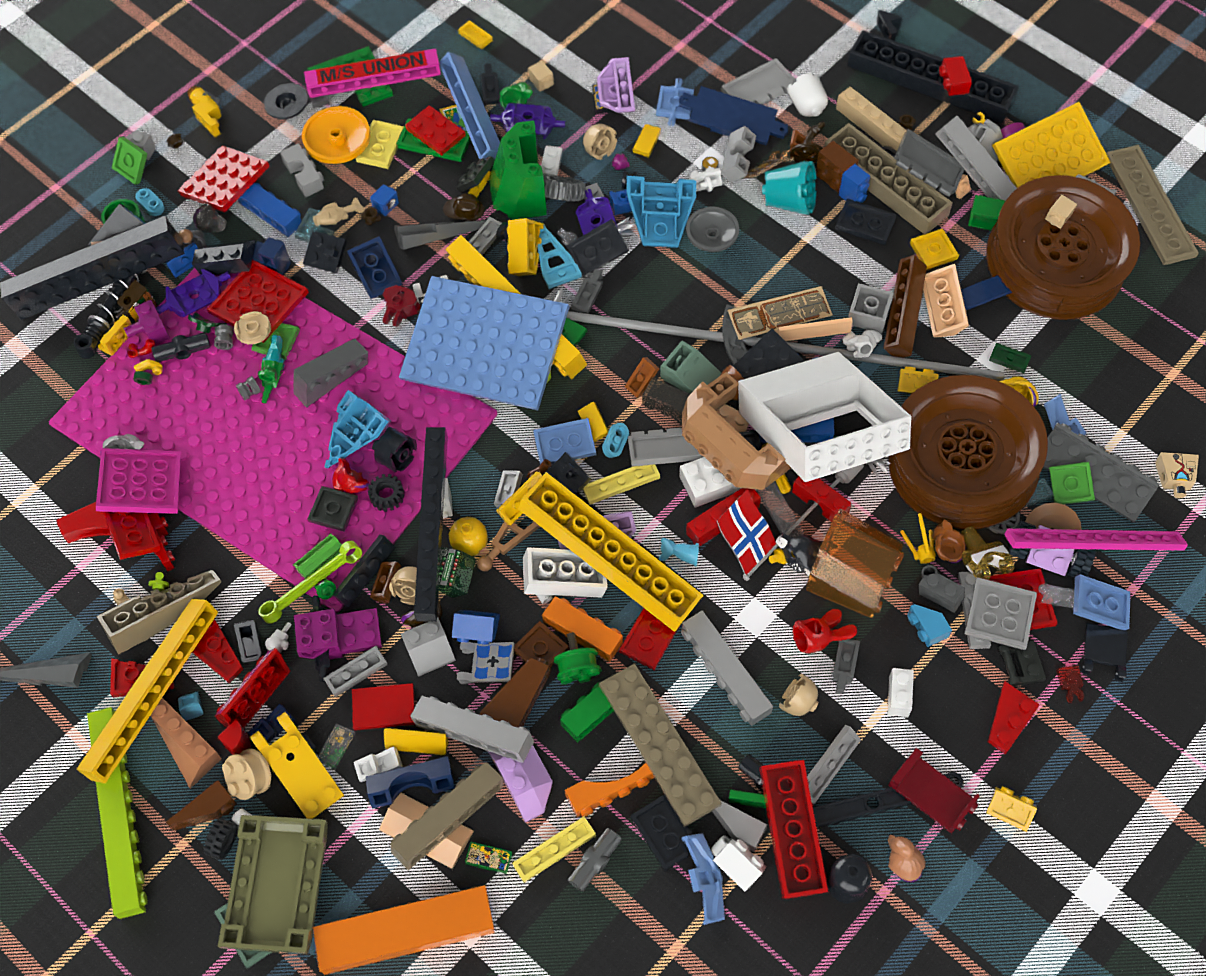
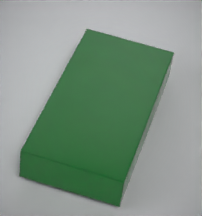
[728,790,766,808]

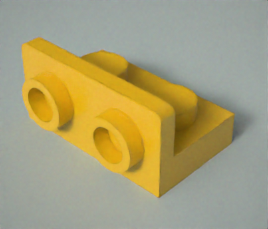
[98,315,131,356]
[897,366,939,394]
[986,786,1037,832]

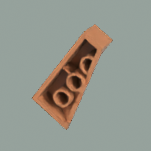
[150,698,222,789]

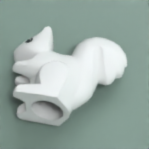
[842,330,882,358]

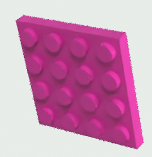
[96,448,181,514]

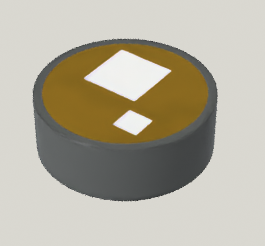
[702,156,719,171]

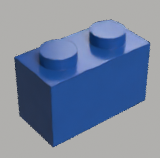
[839,164,870,203]

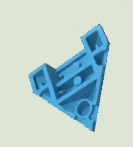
[325,390,391,468]

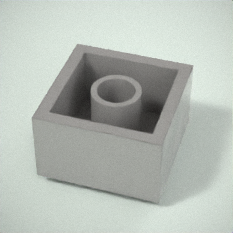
[848,283,894,334]

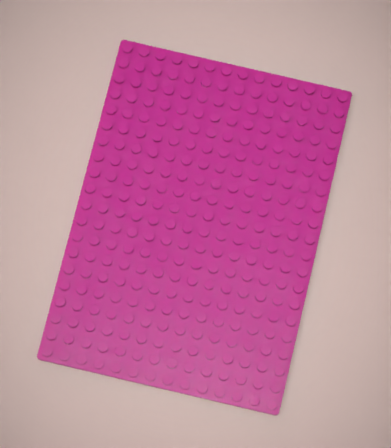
[49,268,497,613]

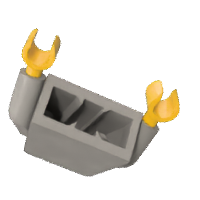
[973,112,1003,162]

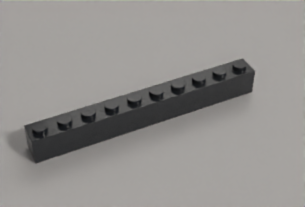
[414,427,448,621]

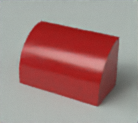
[218,719,251,755]

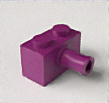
[123,300,170,345]

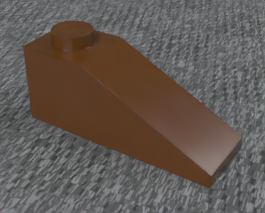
[166,780,237,831]

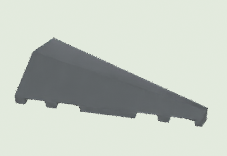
[394,220,486,250]
[0,652,92,688]

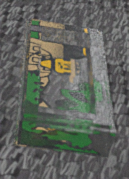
[318,724,355,770]

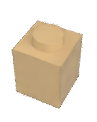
[528,61,554,92]
[1045,195,1077,229]

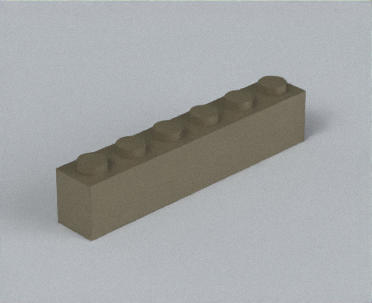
[390,762,503,871]

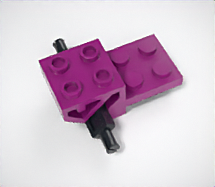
[294,596,382,682]

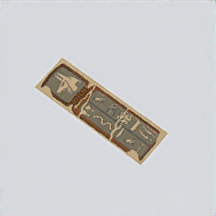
[728,286,832,340]

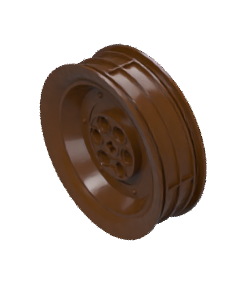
[986,175,1140,320]
[888,375,1048,529]

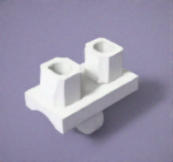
[690,167,722,192]

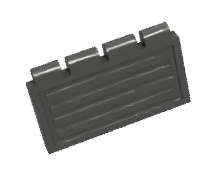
[894,129,964,197]

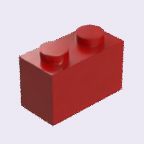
[939,56,972,96]

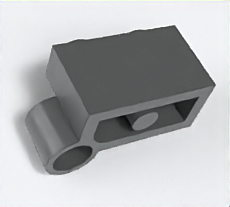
[919,565,965,613]

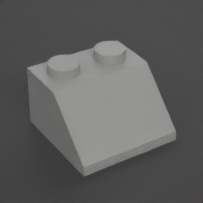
[401,618,456,677]

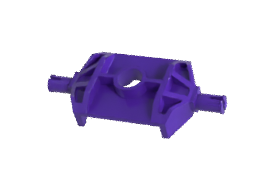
[490,103,565,139]
[576,189,621,235]
[155,269,231,317]

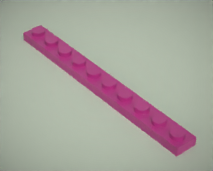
[1005,529,1188,551]

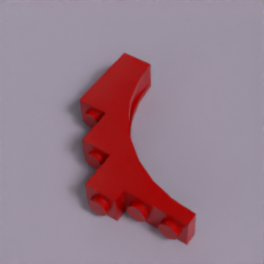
[56,502,175,571]

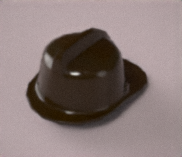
[443,193,484,221]

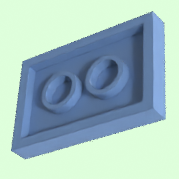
[533,418,596,464]
[1073,574,1130,630]

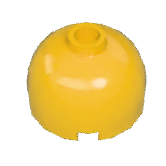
[449,517,488,557]

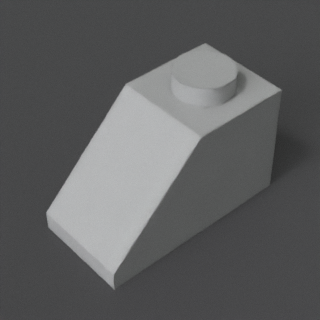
[125,130,156,160]

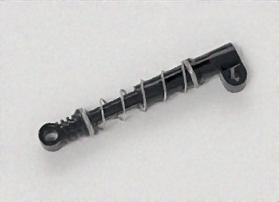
[73,269,147,359]

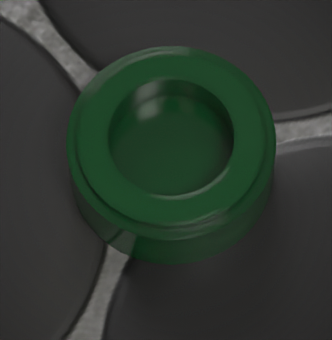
[133,371,153,385]

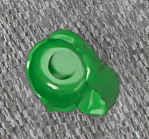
[499,82,533,110]

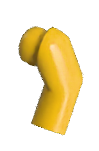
[134,359,163,375]

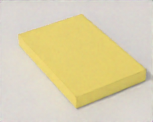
[356,120,404,169]

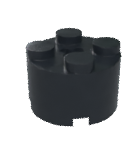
[372,427,417,472]

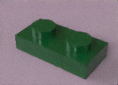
[989,343,1031,374]

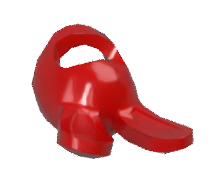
[793,609,858,654]

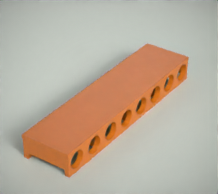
[313,885,495,975]

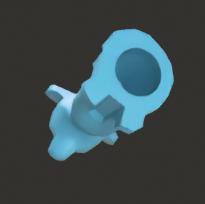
[659,538,699,567]

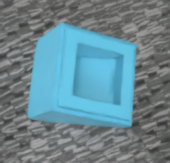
[178,692,203,721]

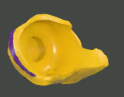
[999,376,1039,407]

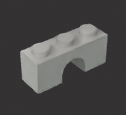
[721,126,756,183]
[280,144,324,197]

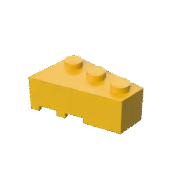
[507,218,544,276]

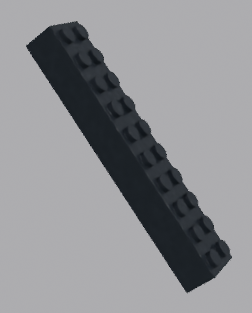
[847,30,1019,123]
[0,216,185,320]

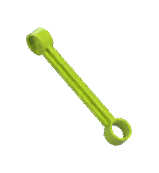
[258,541,362,624]

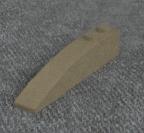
[97,570,221,654]

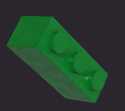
[560,682,614,743]

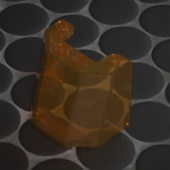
[806,509,905,618]

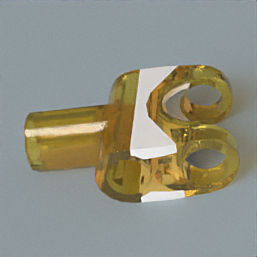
[961,526,1014,580]

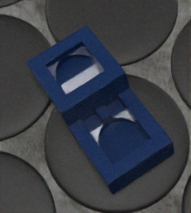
[248,704,296,743]

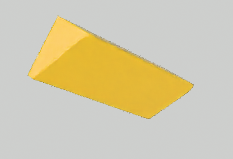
[384,728,448,755]

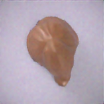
[888,835,925,882]

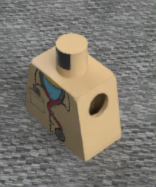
[1155,452,1198,498]

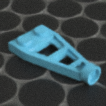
[538,225,582,289]

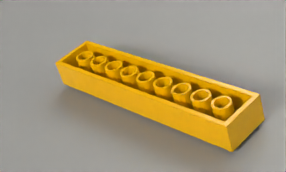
[445,235,587,380]
[518,472,703,632]

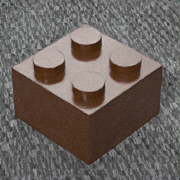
[816,141,859,192]

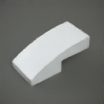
[354,747,403,782]

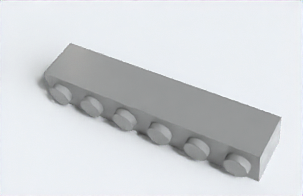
[935,116,1017,201]
[681,611,773,726]
[410,696,534,763]

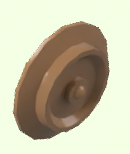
[1025,503,1081,530]

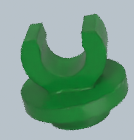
[314,578,336,600]

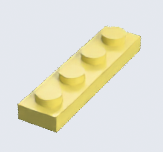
[582,464,660,505]
[512,817,596,883]

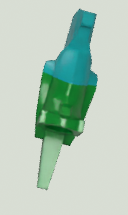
[258,335,285,403]

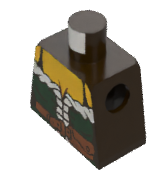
[115,280,159,322]

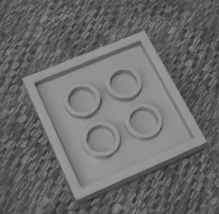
[964,577,1037,650]

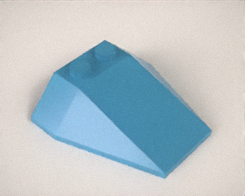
[626,176,696,248]

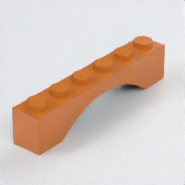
[565,763,655,818]

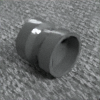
[214,325,233,350]
[235,376,261,401]

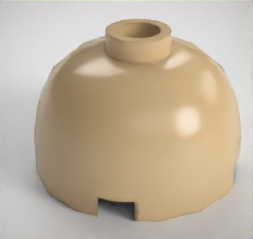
[583,124,617,160]
[389,567,417,605]
[779,674,819,716]

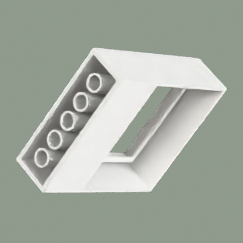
[738,352,911,482]

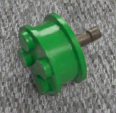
[553,633,601,684]

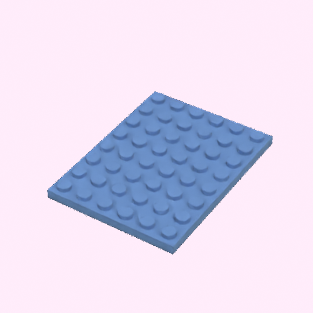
[399,276,570,410]

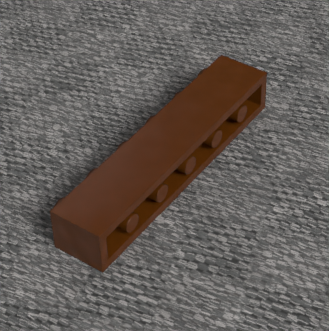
[883,255,927,358]

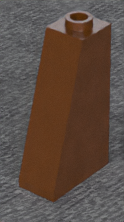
[479,657,552,728]

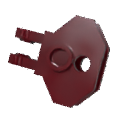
[382,285,421,327]

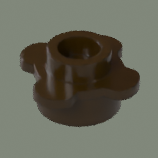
[898,114,916,131]
[166,133,183,149]
[361,207,381,225]

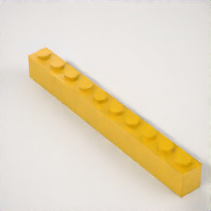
[77,599,218,783]

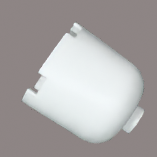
[787,73,828,117]

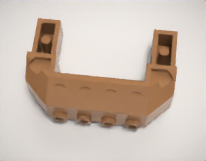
[682,372,807,490]

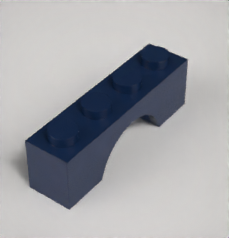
[366,756,455,809]

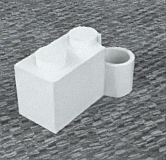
[711,836,766,891]

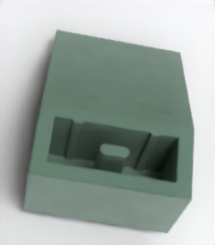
[660,341,721,395]

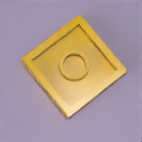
[910,228,959,270]

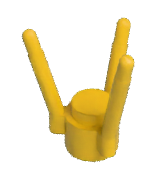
[900,513,936,564]

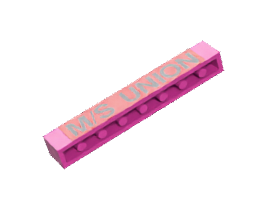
[304,49,441,98]

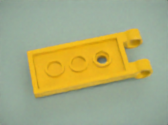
[250,712,345,819]

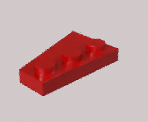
[192,619,243,684]
[110,658,174,698]
[988,681,1040,755]

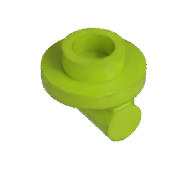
[149,572,169,591]

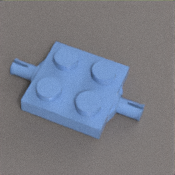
[656,78,694,127]

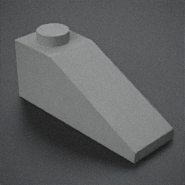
[712,800,767,852]

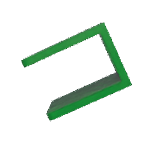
[968,195,1005,230]

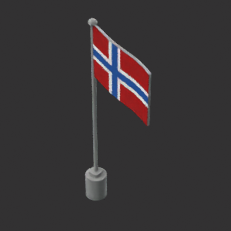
[717,464,864,581]

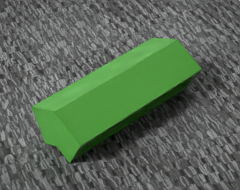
[293,534,342,579]

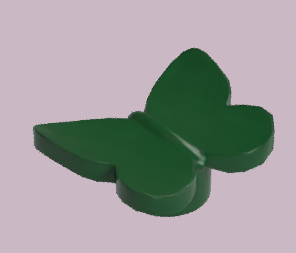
[188,312,227,333]

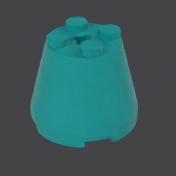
[762,161,817,215]

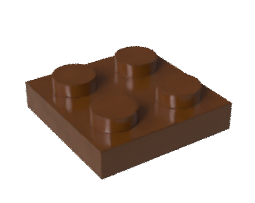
[514,621,569,668]

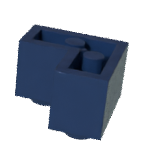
[253,237,291,275]

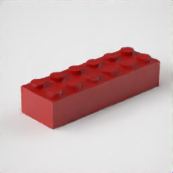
[759,760,828,899]

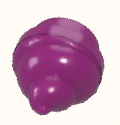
[611,153,630,170]

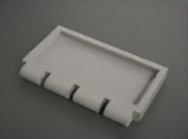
[721,58,795,105]
[628,428,704,467]

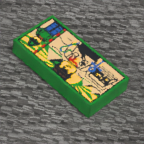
[465,842,513,874]

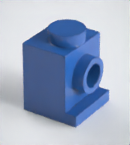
[609,190,632,216]

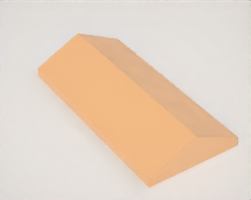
[923,264,969,338]
[776,317,852,341]
[379,793,474,869]

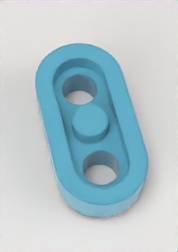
[135,188,165,216]
[602,423,629,458]

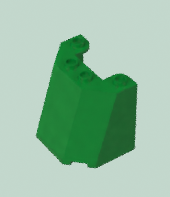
[489,120,547,220]

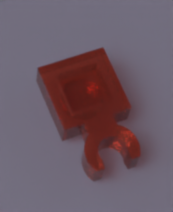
[1056,665,1084,703]

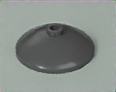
[686,207,739,252]

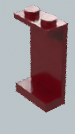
[889,747,980,834]

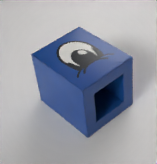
[370,184,399,216]

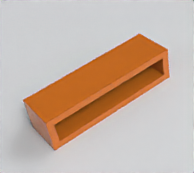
[542,596,623,662]

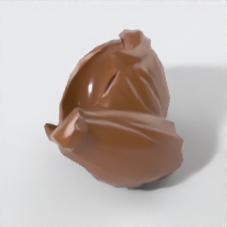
[932,519,966,563]

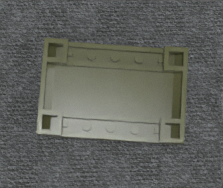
[218,815,327,954]

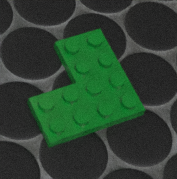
[307,46,393,107]

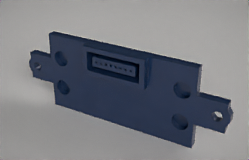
[679,86,788,145]

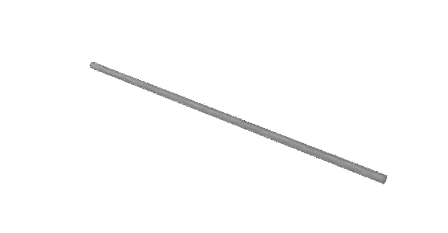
[567,311,1004,381]

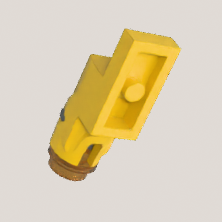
[187,86,221,137]

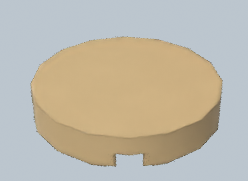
[234,311,271,345]

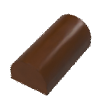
[370,562,402,604]

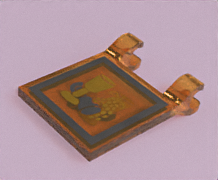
[743,150,794,178]

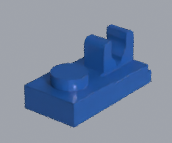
[166,243,198,278]

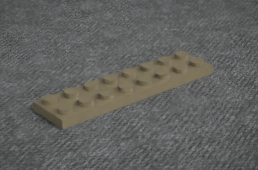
[1106,145,1199,265]
[599,664,722,827]

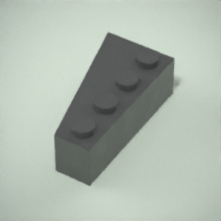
[294,338,368,408]

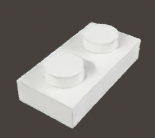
[541,146,563,177]

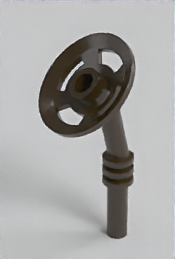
[790,121,825,163]

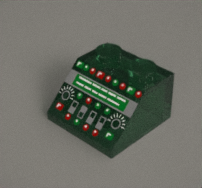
[439,547,476,598]

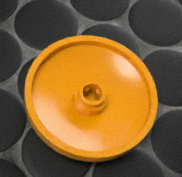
[302,106,371,164]

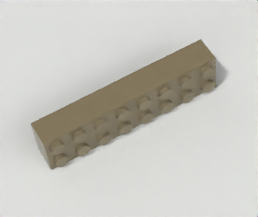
[824,123,952,235]

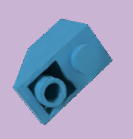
[907,604,952,647]

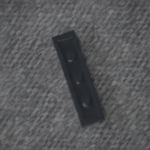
[333,534,396,608]

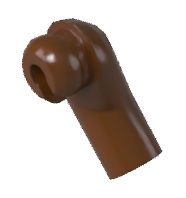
[527,459,552,479]

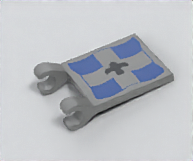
[457,642,515,684]

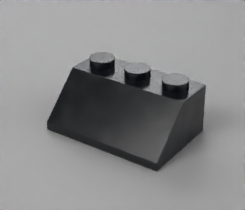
[192,240,256,275]

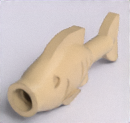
[313,198,365,226]

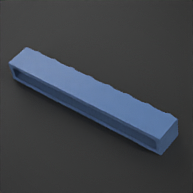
[439,51,500,160]

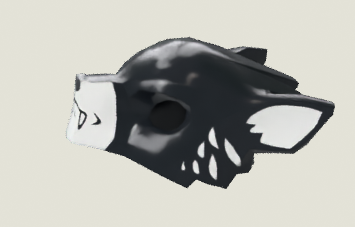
[776,533,838,581]

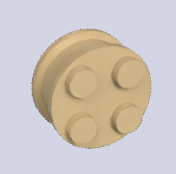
[222,749,271,800]

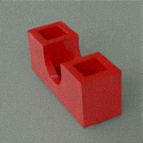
[792,476,852,526]

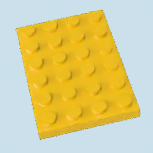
[992,102,1111,188]

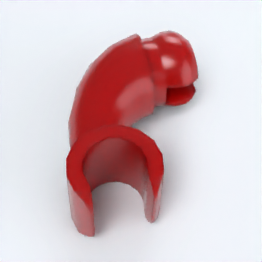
[128,339,155,358]

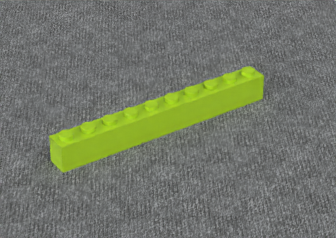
[87,707,147,919]

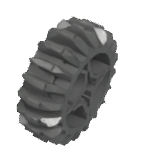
[544,176,586,201]

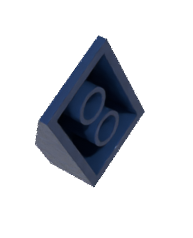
[347,236,403,299]

